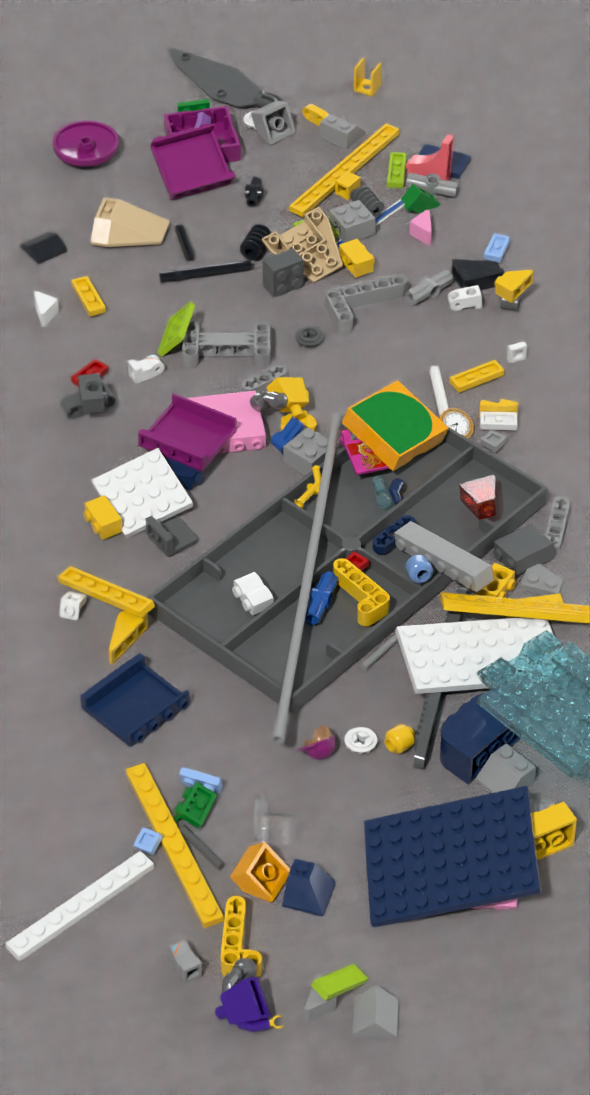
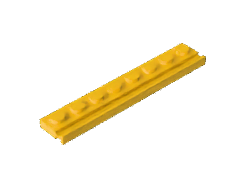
[440,592,590,623]

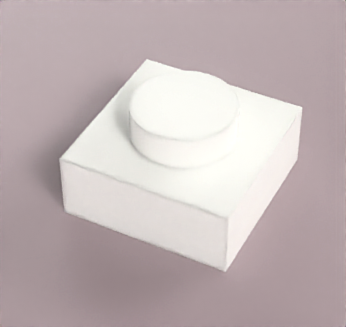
[507,341,527,363]

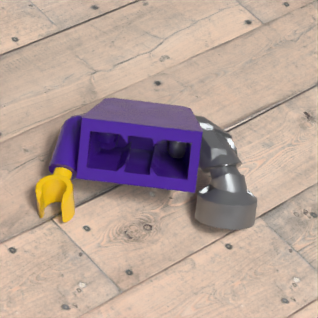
[215,958,284,1032]

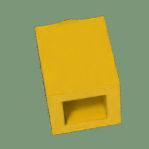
[335,171,361,200]

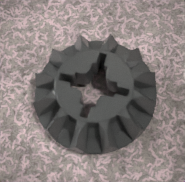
[295,326,324,348]

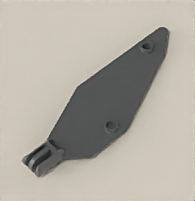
[168,48,282,108]

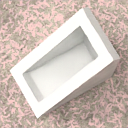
[34,291,59,327]

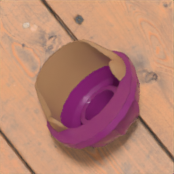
[297,725,335,760]

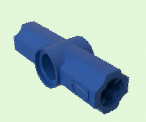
[305,571,339,625]

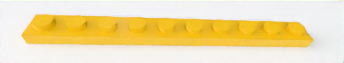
[289,123,400,217]
[125,763,224,928]

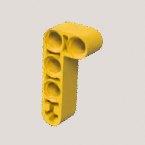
[333,558,390,626]
[220,896,262,977]

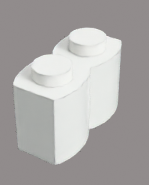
[232,572,274,615]

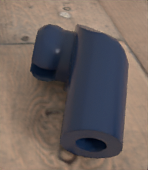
[389,478,404,505]

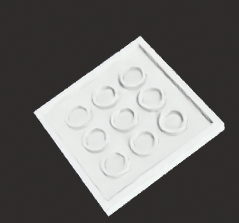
[91,448,193,539]

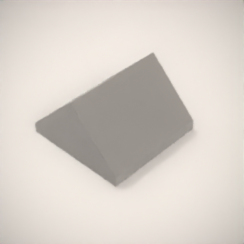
[352,986,399,1039]

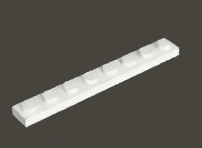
[6,851,154,962]

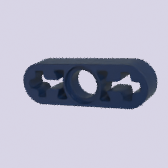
[372,515,416,554]

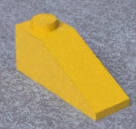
[109,611,148,665]

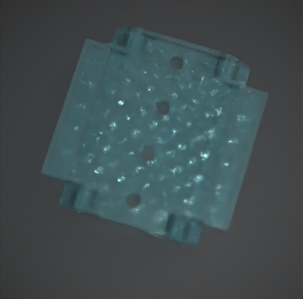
[476,630,590,778]

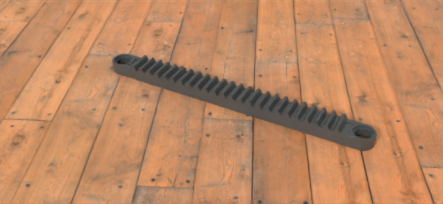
[413,586,468,769]

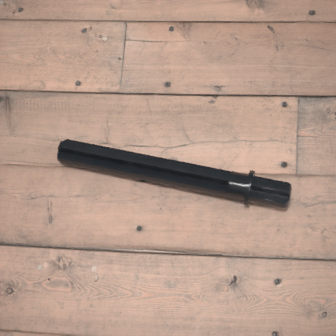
[159,260,252,282]

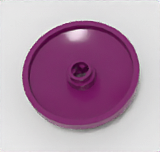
[53,120,119,166]

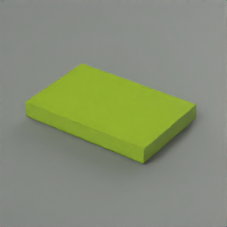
[157,302,195,356]

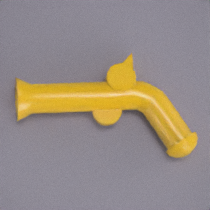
[294,465,321,508]

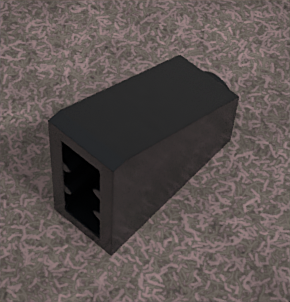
[451,259,505,291]

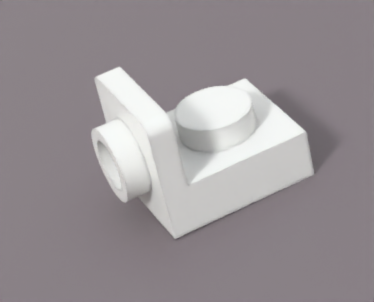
[59,591,87,620]

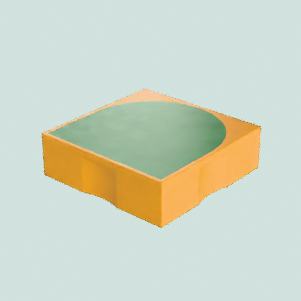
[342,380,449,471]

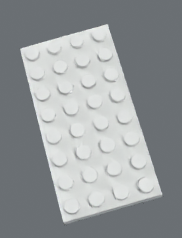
[395,617,569,694]

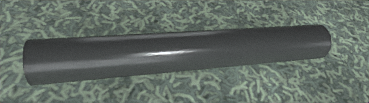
[179,825,224,870]

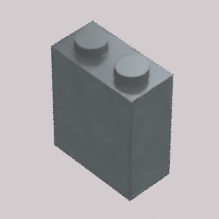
[493,524,554,576]

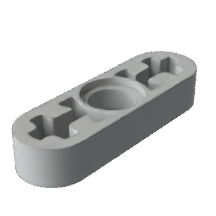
[242,364,287,393]

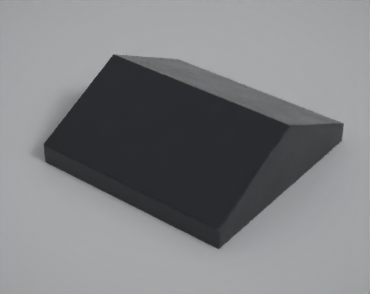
[20,232,67,265]

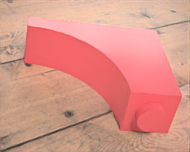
[406,134,454,181]

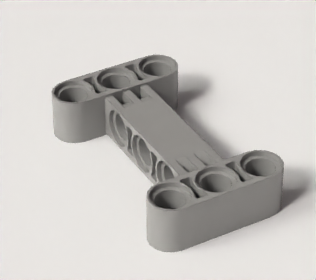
[182,321,270,369]

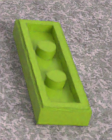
[387,152,407,189]
[311,963,368,1001]

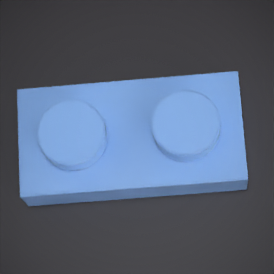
[484,233,510,263]
[179,767,223,794]

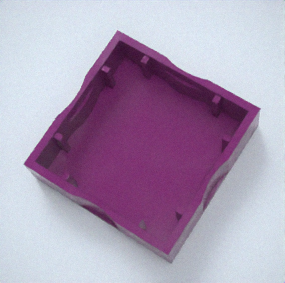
[163,106,241,163]

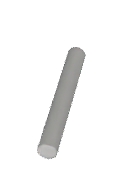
[361,633,398,670]

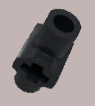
[245,177,264,207]

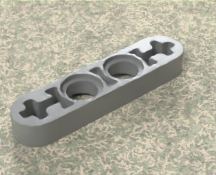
[545,497,570,554]

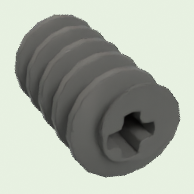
[350,186,384,219]

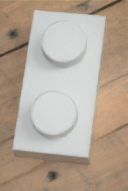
[480,411,517,430]

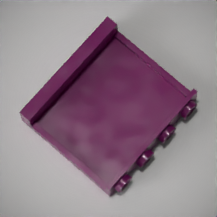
[150,123,235,200]
[138,393,237,472]

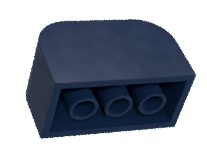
[439,693,524,785]

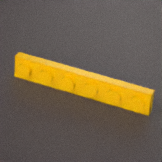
[57,566,155,618]

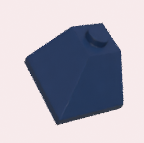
[282,858,336,917]

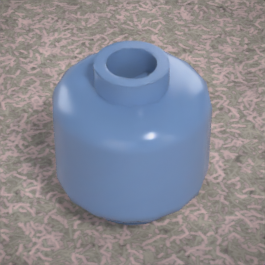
[405,555,433,584]

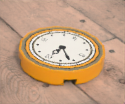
[439,408,473,439]

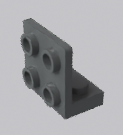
[145,516,198,557]

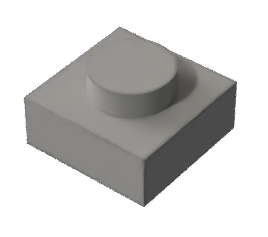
[481,429,507,452]

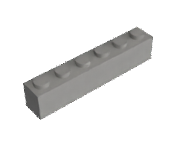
[394,521,493,592]

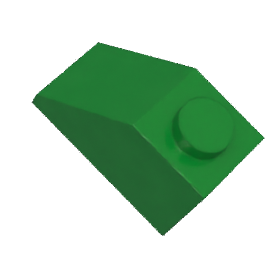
[401,184,441,214]

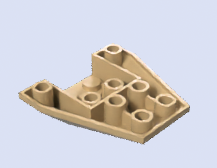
[91,197,170,247]
[262,206,343,283]

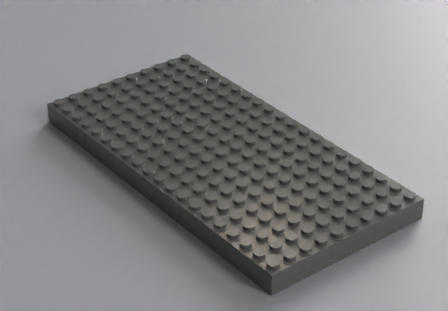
[147,425,548,714]

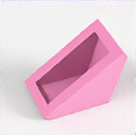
[410,210,432,245]

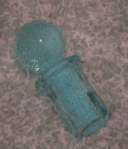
[372,476,391,509]

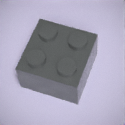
[263,248,304,298]

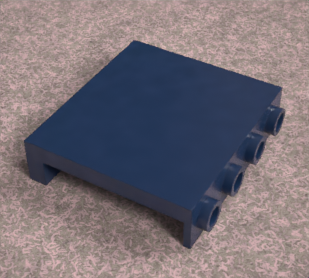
[80,652,190,748]

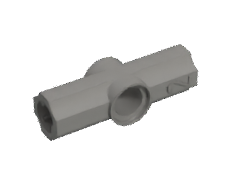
[406,172,458,197]
[405,269,453,305]

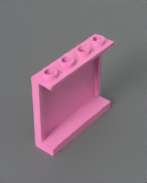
[187,391,266,454]

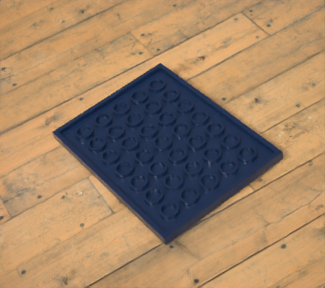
[364,786,541,928]

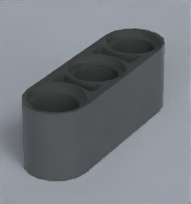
[60,385,116,419]

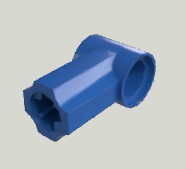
[270,417,305,455]

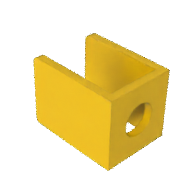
[354,58,382,97]

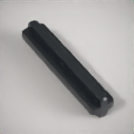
[175,224,194,261]

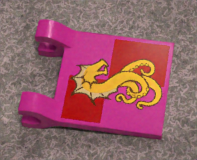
[339,429,390,475]

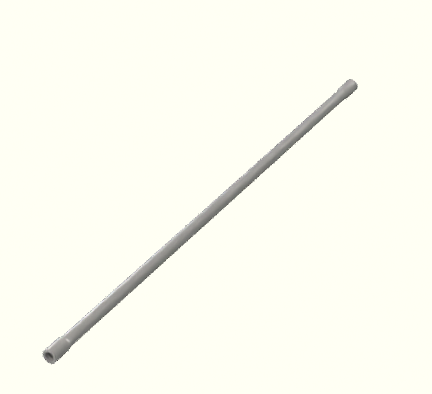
[272,412,343,744]

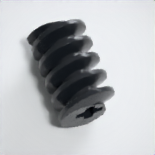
[240,224,271,261]

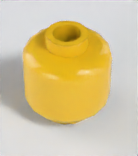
[384,724,415,754]

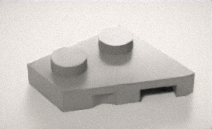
[520,564,563,595]

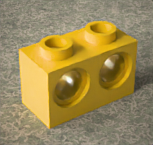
[475,563,516,598]

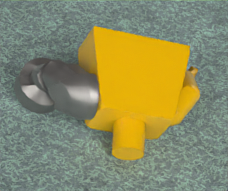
[250,377,309,419]

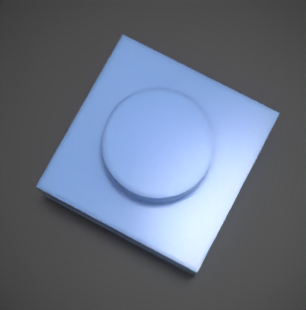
[133,827,163,855]

